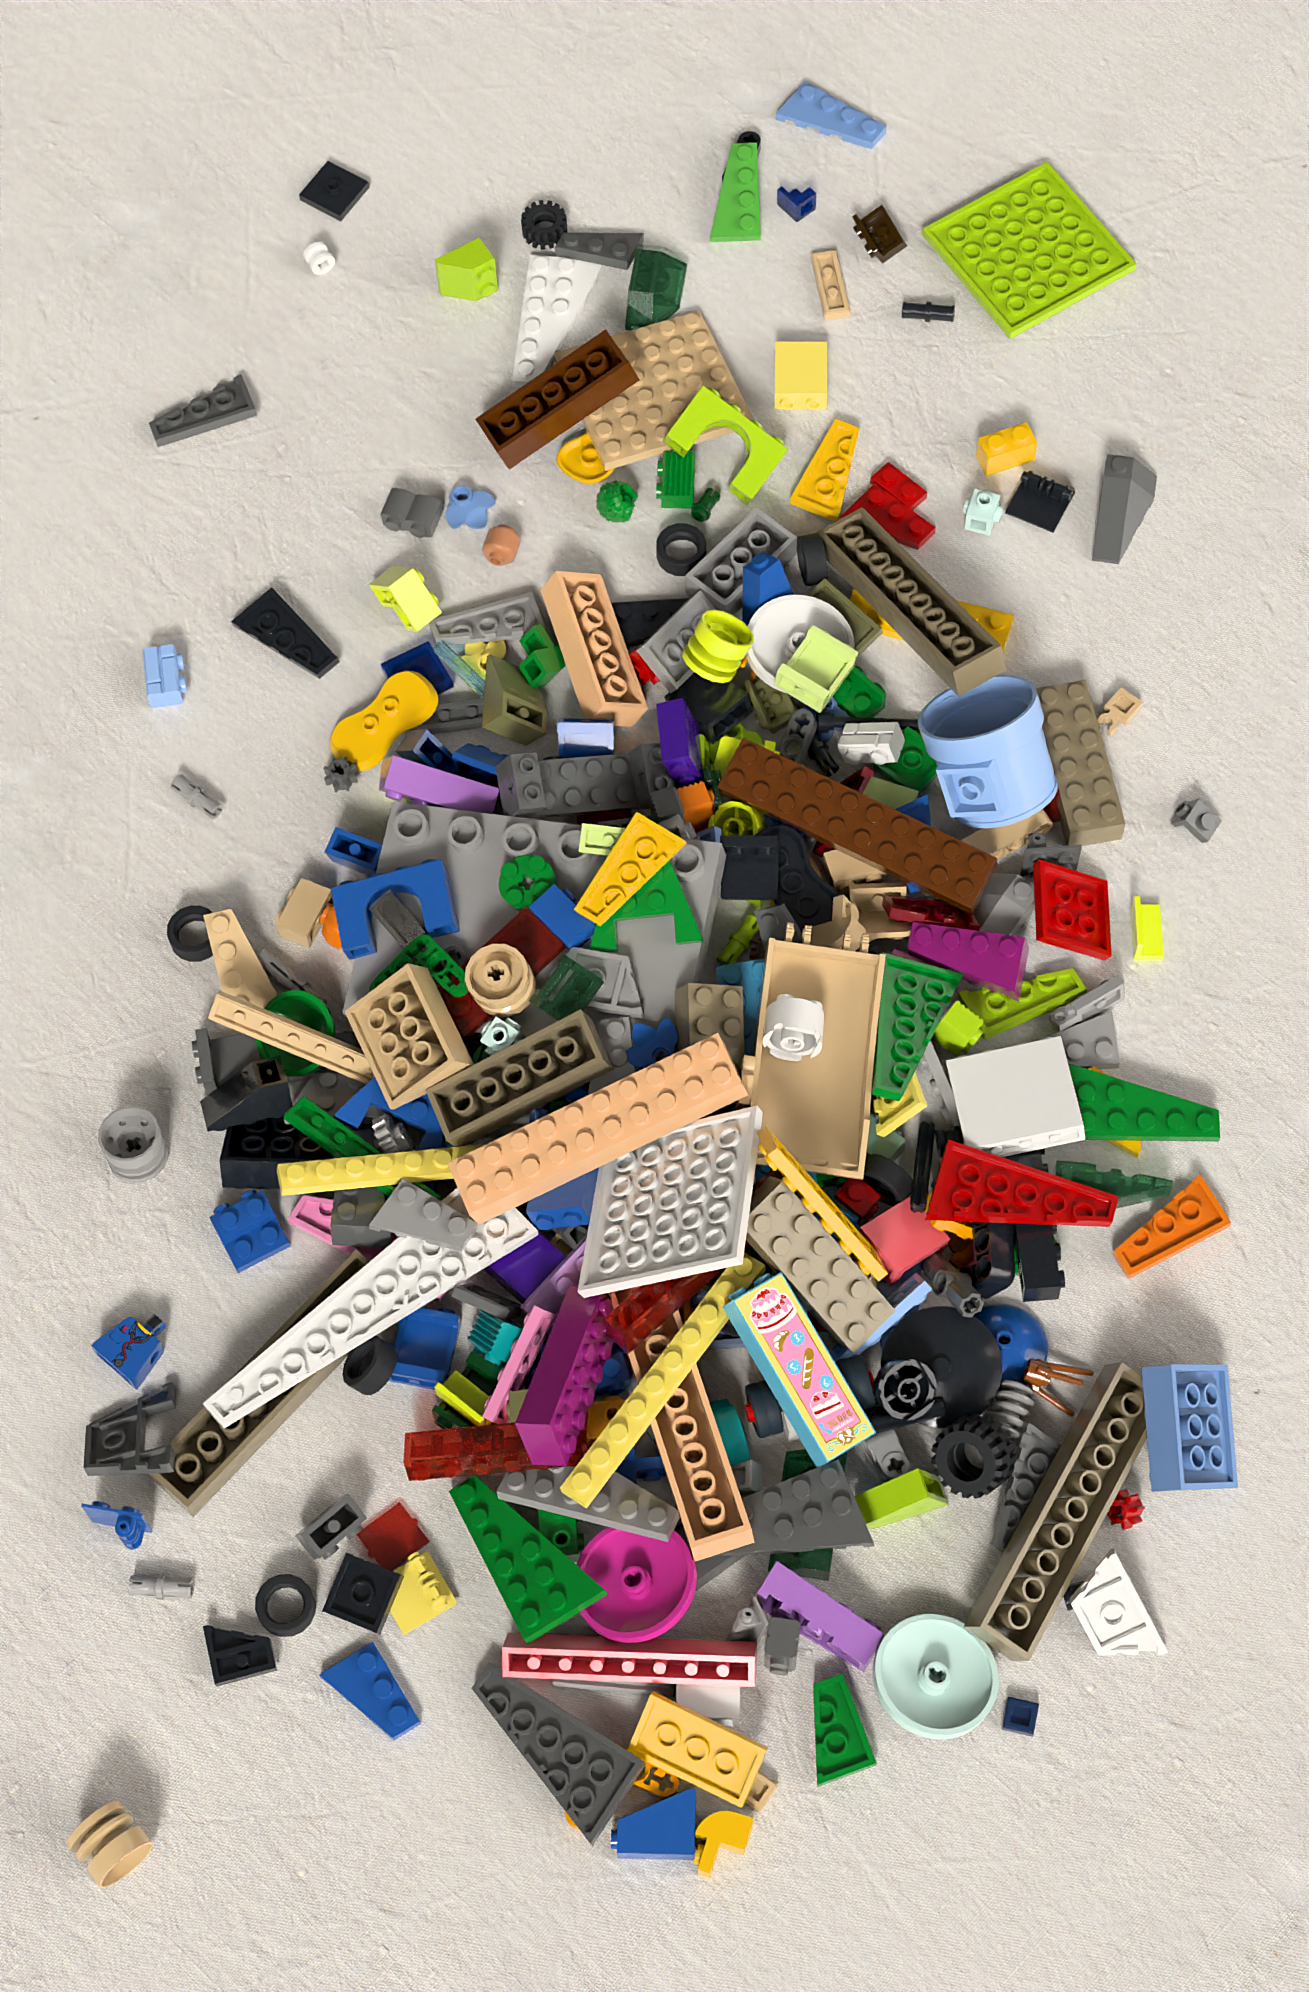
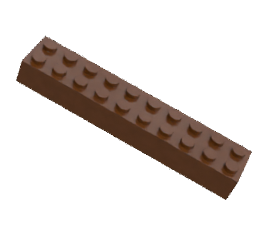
[717,738,998,914]

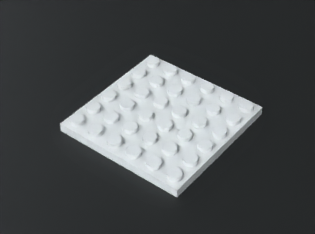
[577,1106,763,1298]

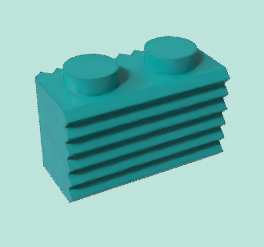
[467,1309,523,1365]

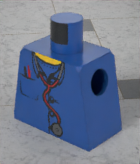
[91,1314,167,1390]

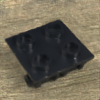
[1005,470,1075,533]

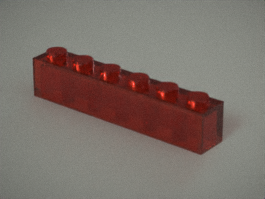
[403,1416,592,1481]

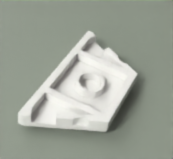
[1070,1548,1168,1655]

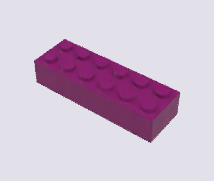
[515,1285,620,1466]

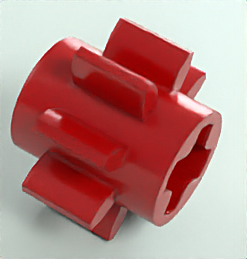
[1107,1489,1145,1530]

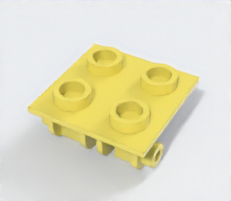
[390,1551,458,1635]

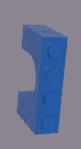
[331,859,460,960]

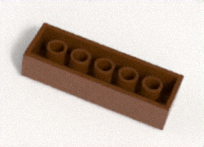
[475,329,640,470]

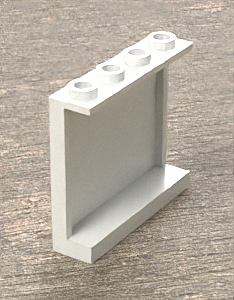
[946,1036,1085,1157]

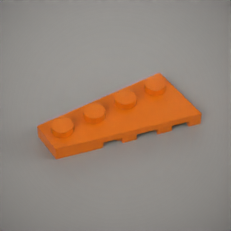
[1113,1174,1231,1279]

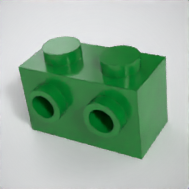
[538,1509,585,1562]

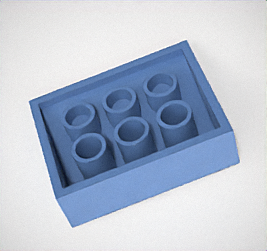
[1142,1364,1238,1492]

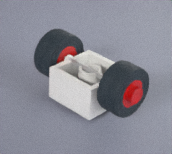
[744,1355,875,1442]

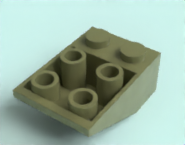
[482,654,547,746]

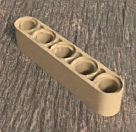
[961,809,1053,860]

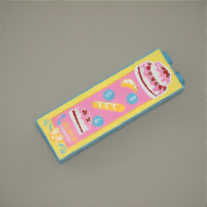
[723,1272,876,1468]

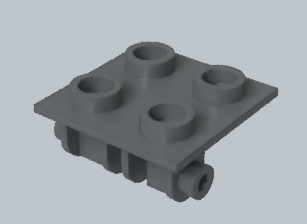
[1020,832,1082,878]

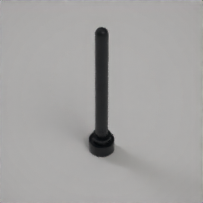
[816,711,919,733]

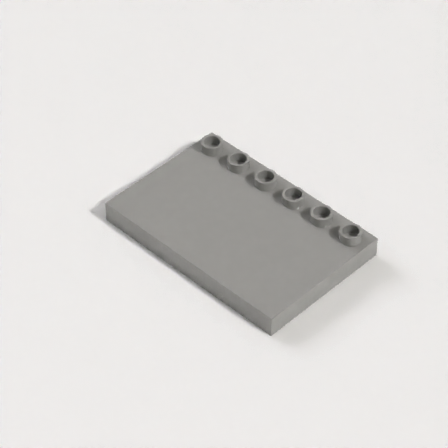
[342,801,726,1062]

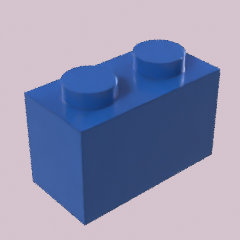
[324,827,383,875]
[529,884,595,951]

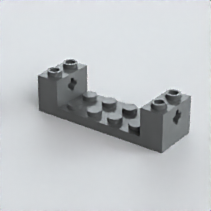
[495,743,674,819]

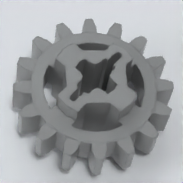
[372,1113,416,1154]

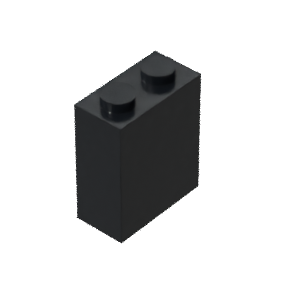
[664,672,753,745]

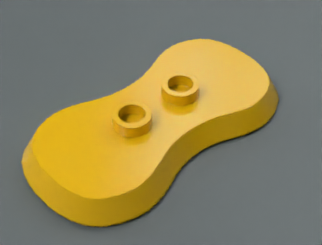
[556,432,615,485]
[329,671,438,772]

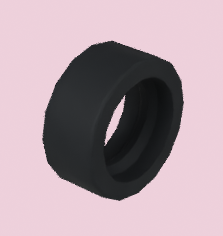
[656,523,706,576]
[797,533,828,586]
[167,905,213,962]
[862,1154,913,1207]
[342,1335,397,1395]
[255,1574,316,1637]

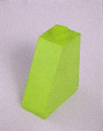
[854,1468,949,1529]

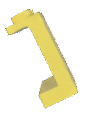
[774,342,827,410]

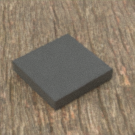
[451,1283,522,1320]

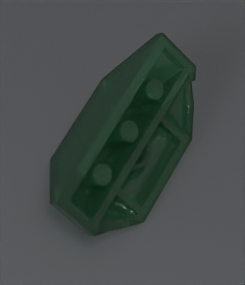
[625,244,687,330]

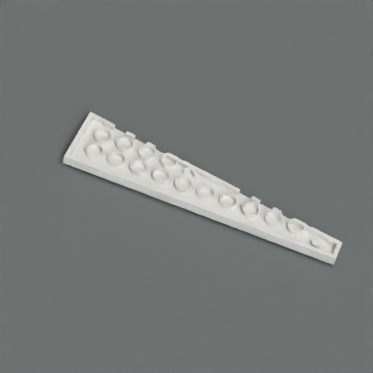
[203,1187,538,1428]

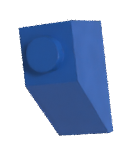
[395,729,455,775]

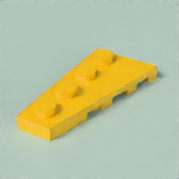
[790,419,859,522]

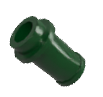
[691,488,721,522]

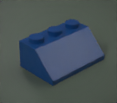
[452,743,509,799]

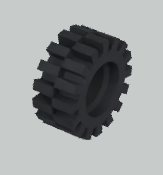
[521,200,567,250]

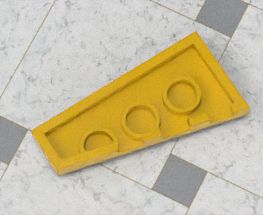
[574,812,686,926]

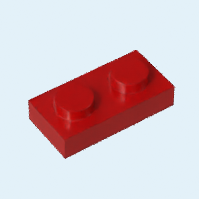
[870,462,927,510]

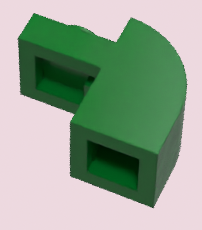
[518,624,566,688]

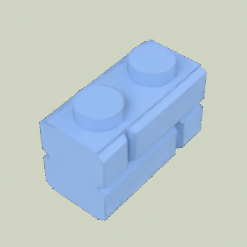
[143,644,187,708]

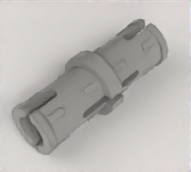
[171,774,223,819]
[128,1574,194,1600]

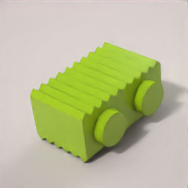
[931,1001,984,1057]

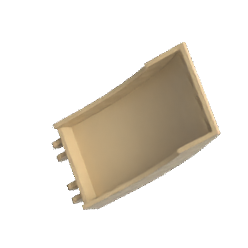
[749,922,886,1180]

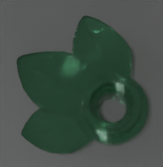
[703,763,723,813]

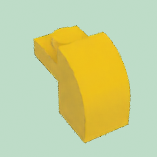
[693,1811,754,1878]

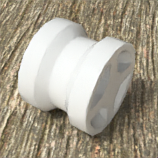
[303,242,335,275]

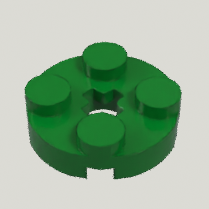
[498,855,557,913]

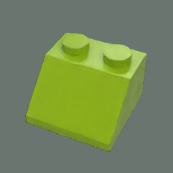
[434,237,498,301]

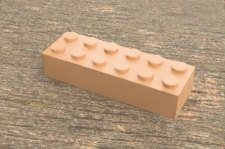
[541,571,648,727]

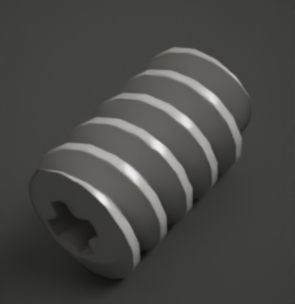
[988,1380,1034,1450]

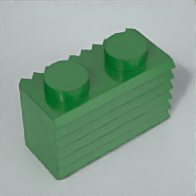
[656,450,695,509]

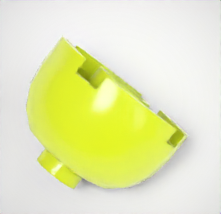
[708,801,766,836]

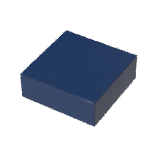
[1002,1697,1039,1737]

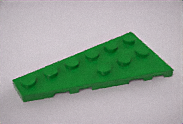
[1068,1063,1220,1142]

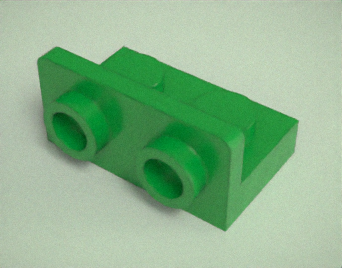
[832,665,886,718]

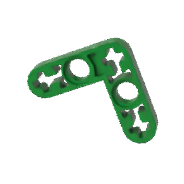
[369,934,469,997]

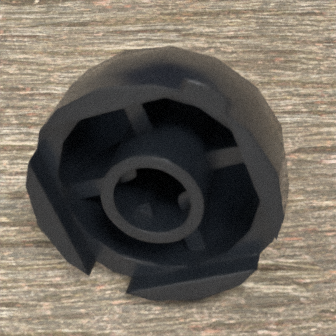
[874,1358,937,1420]

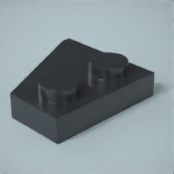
[203,1625,278,1687]

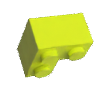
[368,566,442,631]

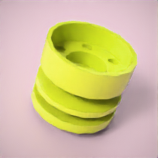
[682,610,754,683]

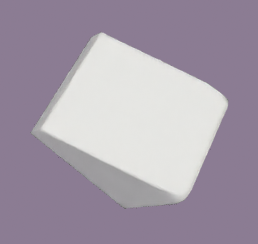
[731,1460,763,1495]

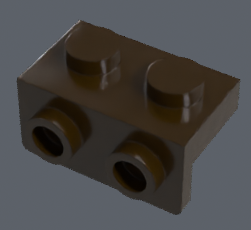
[852,205,907,264]

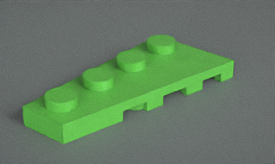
[710,143,761,242]

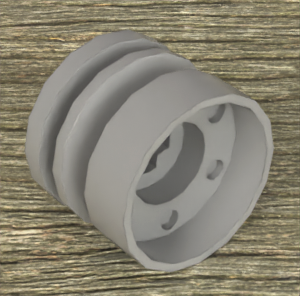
[98,1106,168,1183]

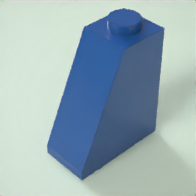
[742,551,794,626]
[611,1789,696,1860]

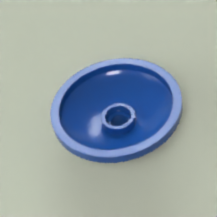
[973,1304,1048,1391]

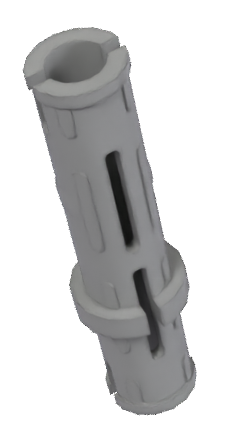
[257,949,327,1005]

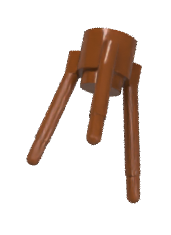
[1022,1358,1094,1417]

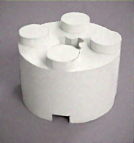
[763,994,825,1061]

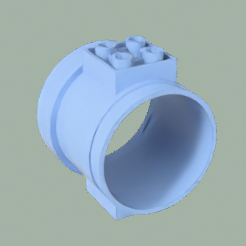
[918,675,1058,828]

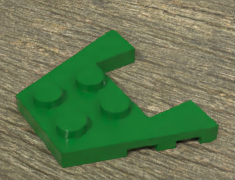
[590,860,704,952]

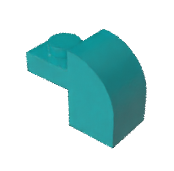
[710,1398,751,1466]

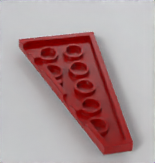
[925,1139,1119,1227]

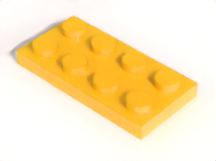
[627,1692,768,1808]

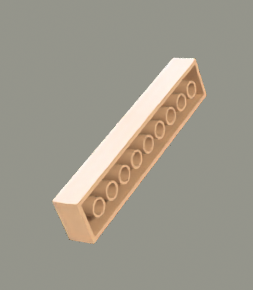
[448,1033,748,1225]
[608,1280,754,1561]

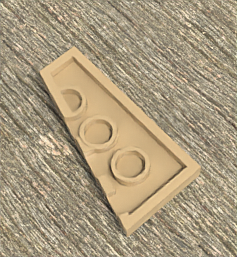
[203,909,277,1009]

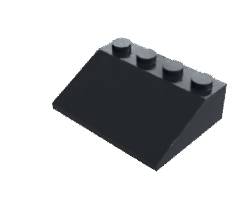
[219,1116,346,1189]

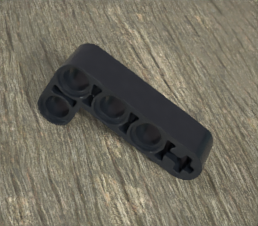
[959,1222,1015,1299]

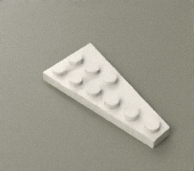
[512,255,606,388]

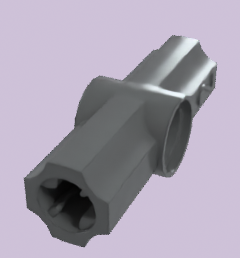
[920,1252,984,1317]

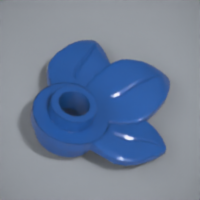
[625,1018,678,1068]

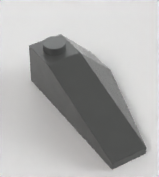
[1092,454,1157,564]

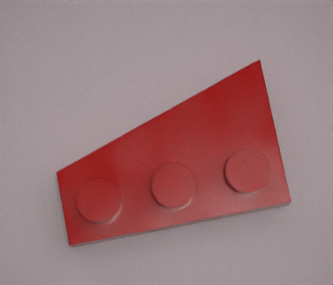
[840,483,936,550]

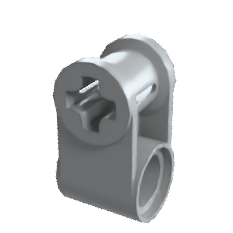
[862,1429,910,1483]

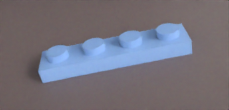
[828,1273,932,1362]

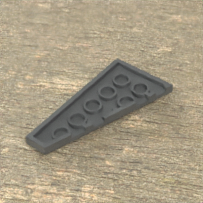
[472,1662,646,1847]

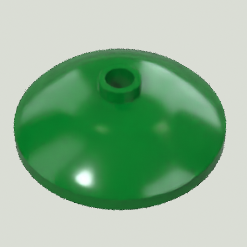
[256,990,335,1077]

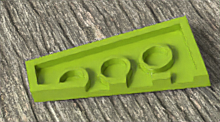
[958,968,1087,1040]

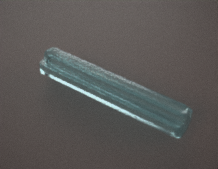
[433,640,485,699]

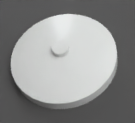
[746,595,855,693]

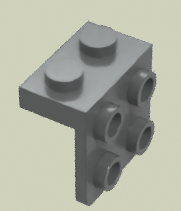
[192,1028,261,1096]

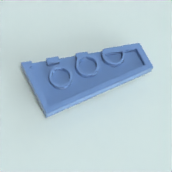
[776,81,887,149]

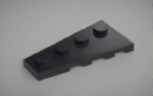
[231,587,340,679]

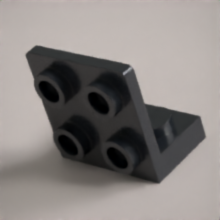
[720,835,779,900]

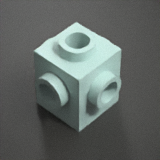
[963,489,1003,536]
[480,1017,526,1056]

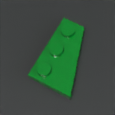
[813,1673,877,1787]

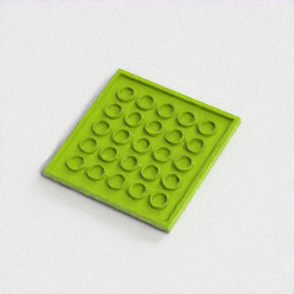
[922,162,1137,339]

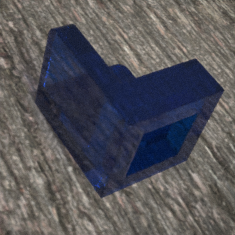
[777,186,816,222]

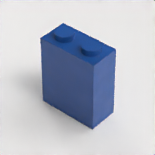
[526,1167,599,1230]

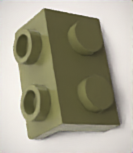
[744,679,798,734]

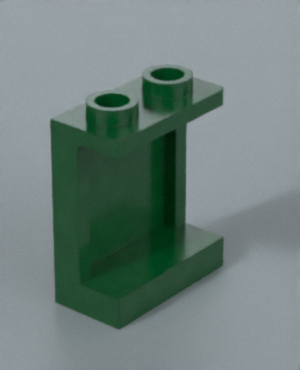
[432,1351,524,1450]

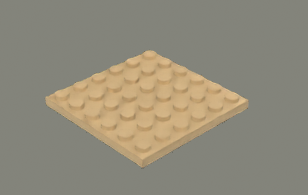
[553,310,754,471]

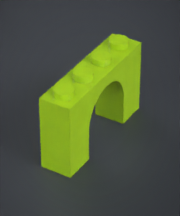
[663,386,789,505]

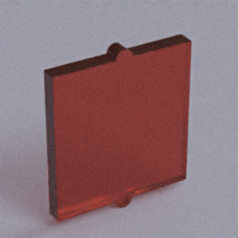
[356,1502,430,1571]

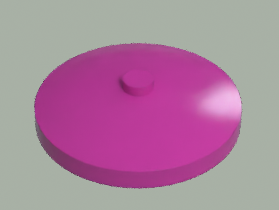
[576,1527,697,1643]

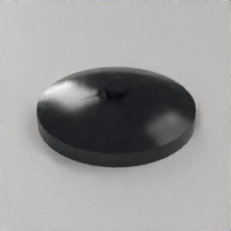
[881,1306,1002,1428]

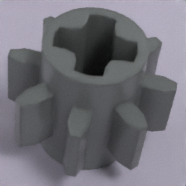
[324,757,358,793]

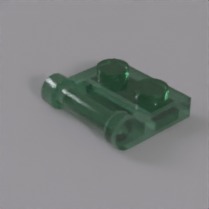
[529,954,604,1021]

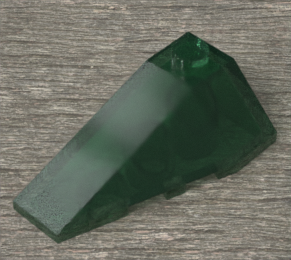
[1053,1160,1173,1209]

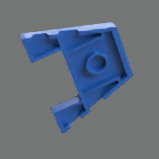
[334,1077,443,1151]

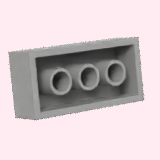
[685,507,797,616]

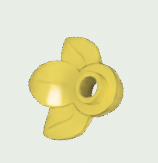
[455,640,507,680]

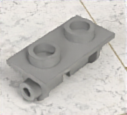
[725,1597,768,1645]

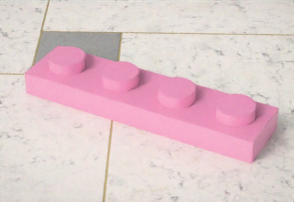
[482,1305,556,1426]

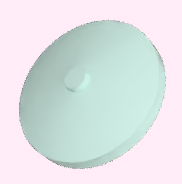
[872,1614,999,1739]

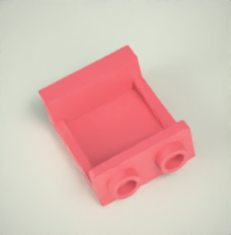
[859,1196,950,1286]

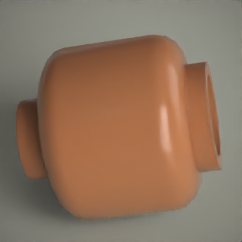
[482,524,520,566]

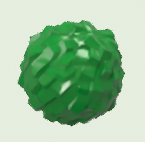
[596,480,638,523]

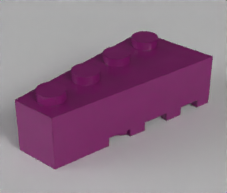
[907,922,1029,1002]

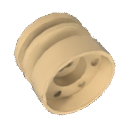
[66,1800,154,1889]

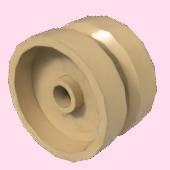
[465,944,536,1017]

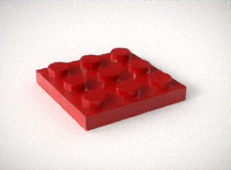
[1033,860,1112,961]

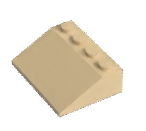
[344,963,474,1110]

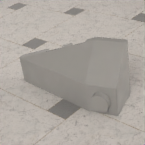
[967,873,1035,988]

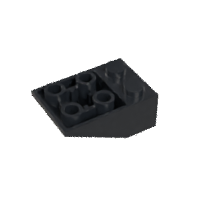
[200,1056,293,1132]

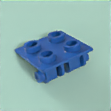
[81,1501,152,1550]

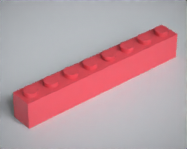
[502,1633,757,1687]

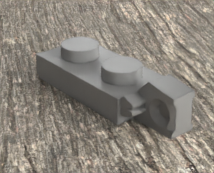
[1050,975,1125,1032]

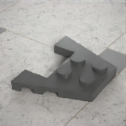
[83,1382,177,1476]

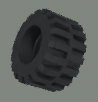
[931,1414,1017,1499]

